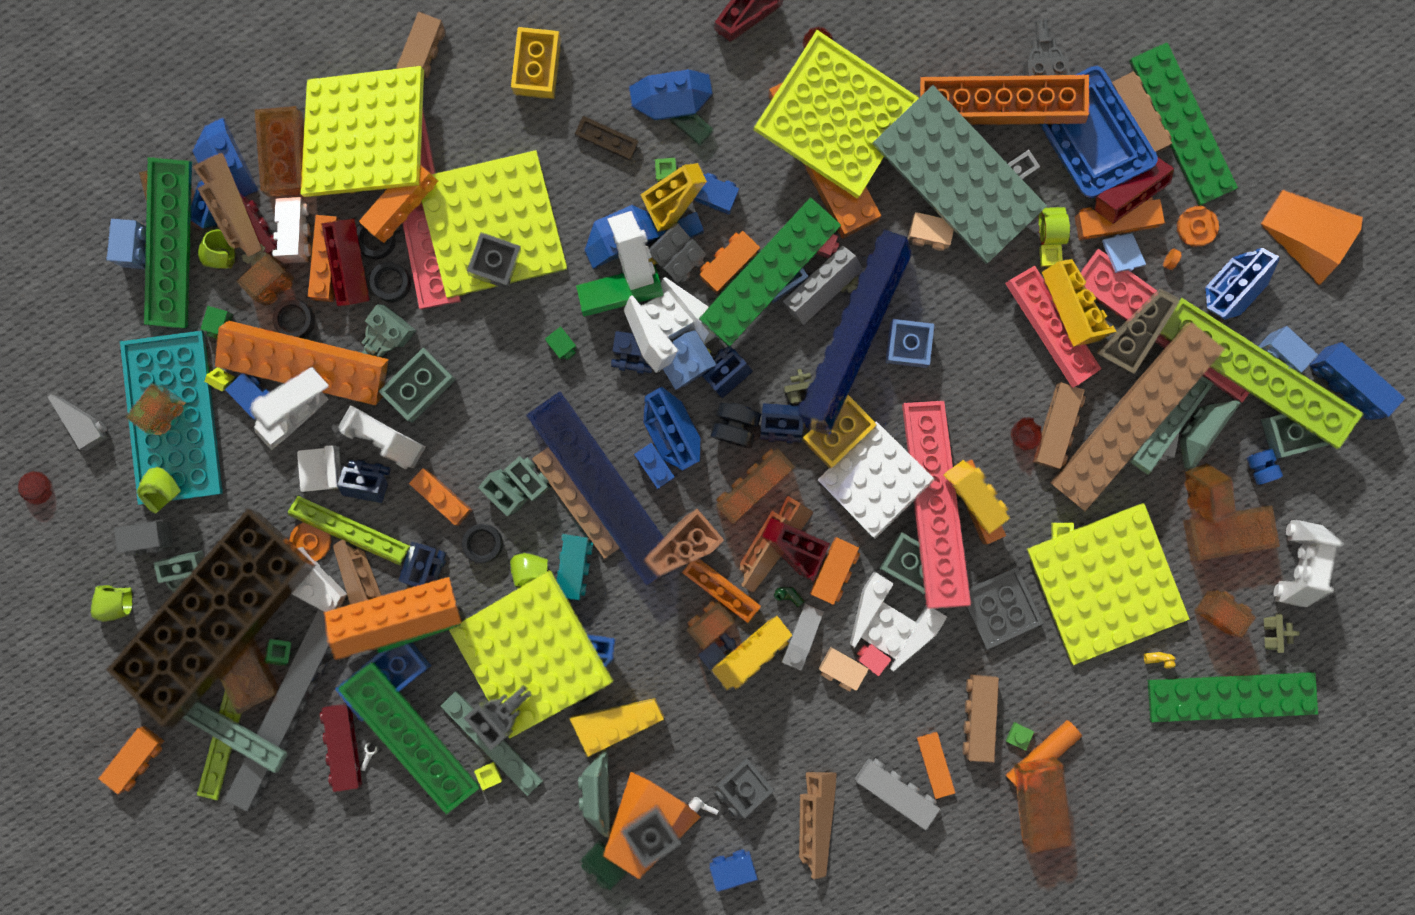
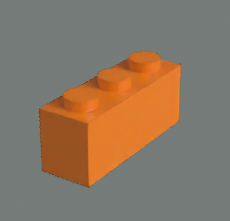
[700,231,760,294]
[409,468,473,526]
[809,537,860,605]
[99,726,164,794]

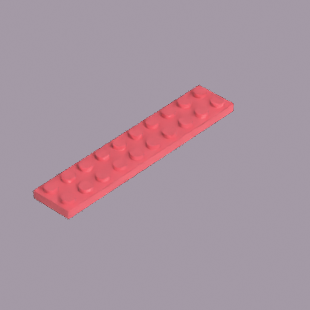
[403,110,461,310]
[1080,249,1249,403]
[902,401,971,609]

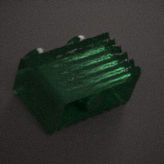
[580,840,628,891]

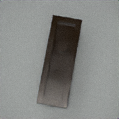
[575,116,639,161]

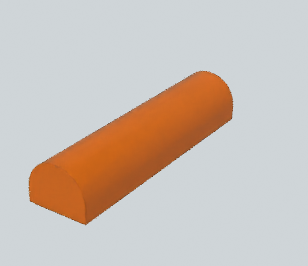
[682,558,761,623]
[1006,720,1082,792]

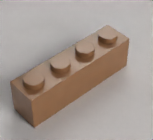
[396,12,446,88]
[1112,71,1172,153]
[1033,382,1086,470]
[962,674,999,762]

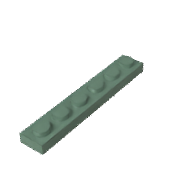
[1130,376,1214,474]
[441,691,543,796]
[183,700,288,773]

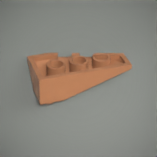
[644,509,724,576]

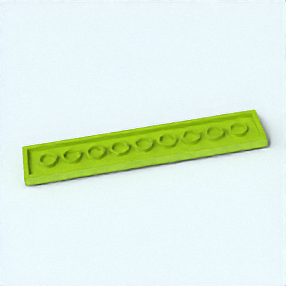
[1159,298,1363,449]

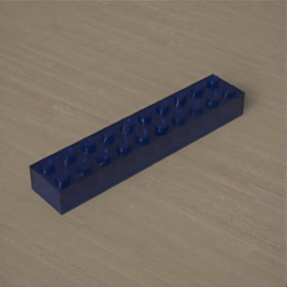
[798,230,912,436]
[526,391,664,586]

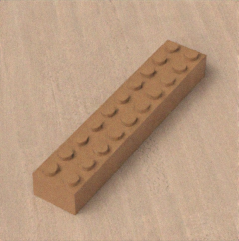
[1050,322,1225,511]

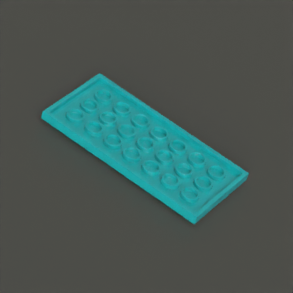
[120,331,223,505]

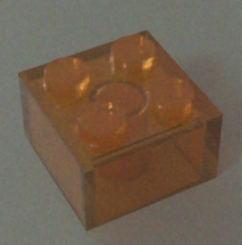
[236,253,295,306]
[125,383,186,436]
[1185,463,1236,524]
[1194,590,1256,638]
[687,601,735,649]

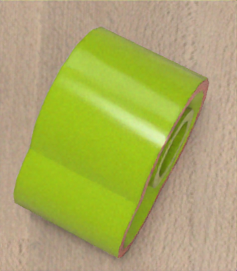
[1038,207,1070,245]

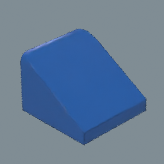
[678,212,704,238]

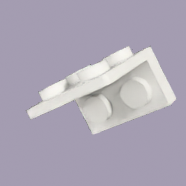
[297,446,341,492]

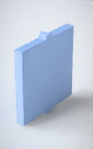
[1102,233,1146,273]

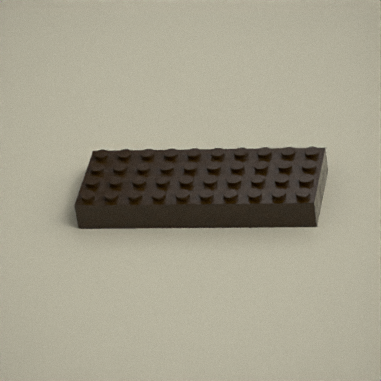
[106,509,316,727]

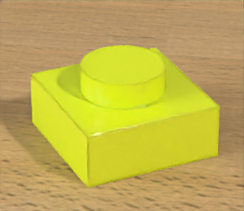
[1039,244,1063,267]
[204,367,235,391]
[1051,522,1074,539]
[474,762,503,791]

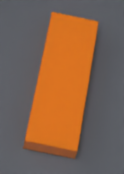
[917,732,955,799]

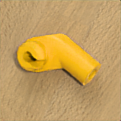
[1144,652,1176,669]

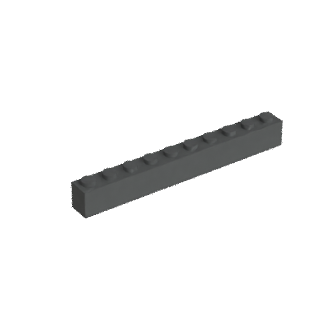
[225,609,333,811]

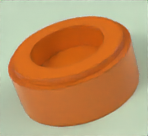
[1163,248,1182,270]

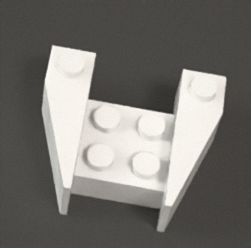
[624,277,717,372]
[251,367,329,450]
[338,405,426,470]
[1274,520,1342,607]
[850,572,947,671]

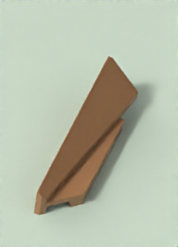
[193,153,261,257]
[740,496,813,592]
[333,540,381,605]
[799,772,837,879]

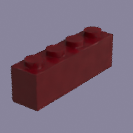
[1095,158,1174,224]
[321,219,369,306]
[320,703,363,792]

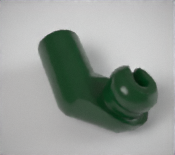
[774,587,805,608]

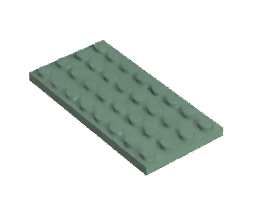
[872,85,1047,264]

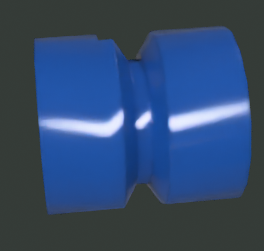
[1246,449,1283,485]

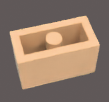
[908,212,954,251]
[818,647,868,691]

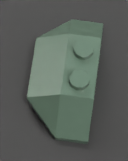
[1180,400,1241,471]
[578,749,611,837]

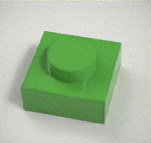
[655,158,676,181]
[1006,722,1034,751]

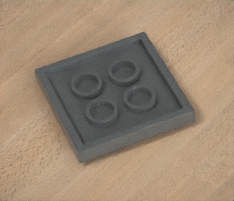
[966,567,1044,650]

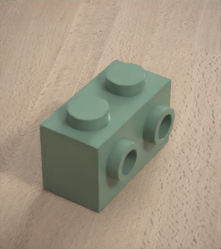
[504,456,549,502]
[478,469,529,516]

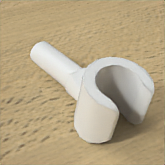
[360,742,379,771]
[688,797,718,815]

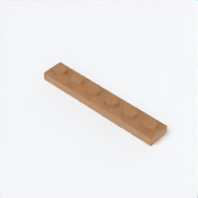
[532,447,621,559]

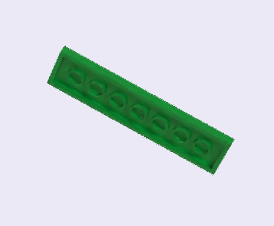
[1129,42,1238,206]
[144,157,192,328]
[699,197,841,347]
[338,661,480,815]
[1147,672,1318,722]

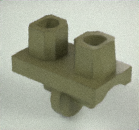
[783,369,822,404]
[1264,614,1300,653]

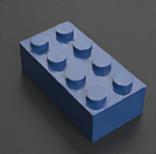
[1309,342,1405,420]
[335,642,431,722]

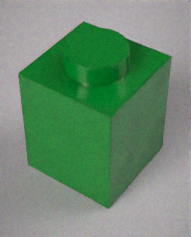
[201,306,233,339]
[545,326,577,361]
[264,639,291,666]

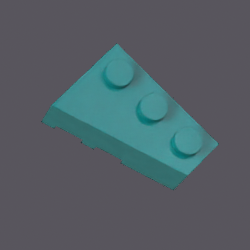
[556,534,593,600]

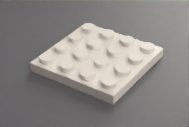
[818,422,935,538]

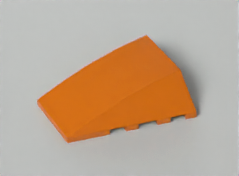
[1261,190,1363,285]
[603,772,701,879]

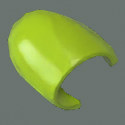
[198,229,235,269]
[137,467,181,514]
[510,553,548,589]
[90,585,132,622]

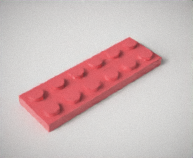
[1005,266,1101,388]

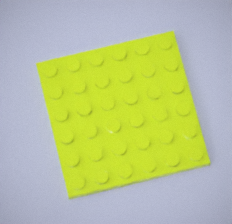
[753,30,919,199]
[301,66,424,197]
[422,150,567,299]
[1026,503,1189,665]
[449,571,613,739]

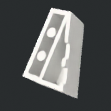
[273,197,311,263]
[608,211,655,291]
[292,547,347,612]

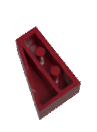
[714,0,783,42]
[239,193,278,263]
[762,517,830,581]

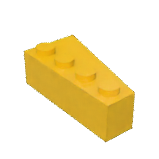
[1042,259,1117,347]
[711,616,792,690]
[570,698,664,756]

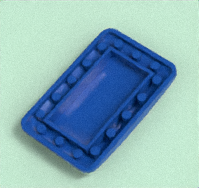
[1040,66,1158,198]

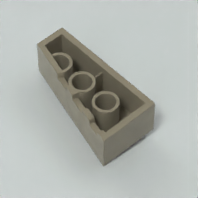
[1097,288,1179,374]

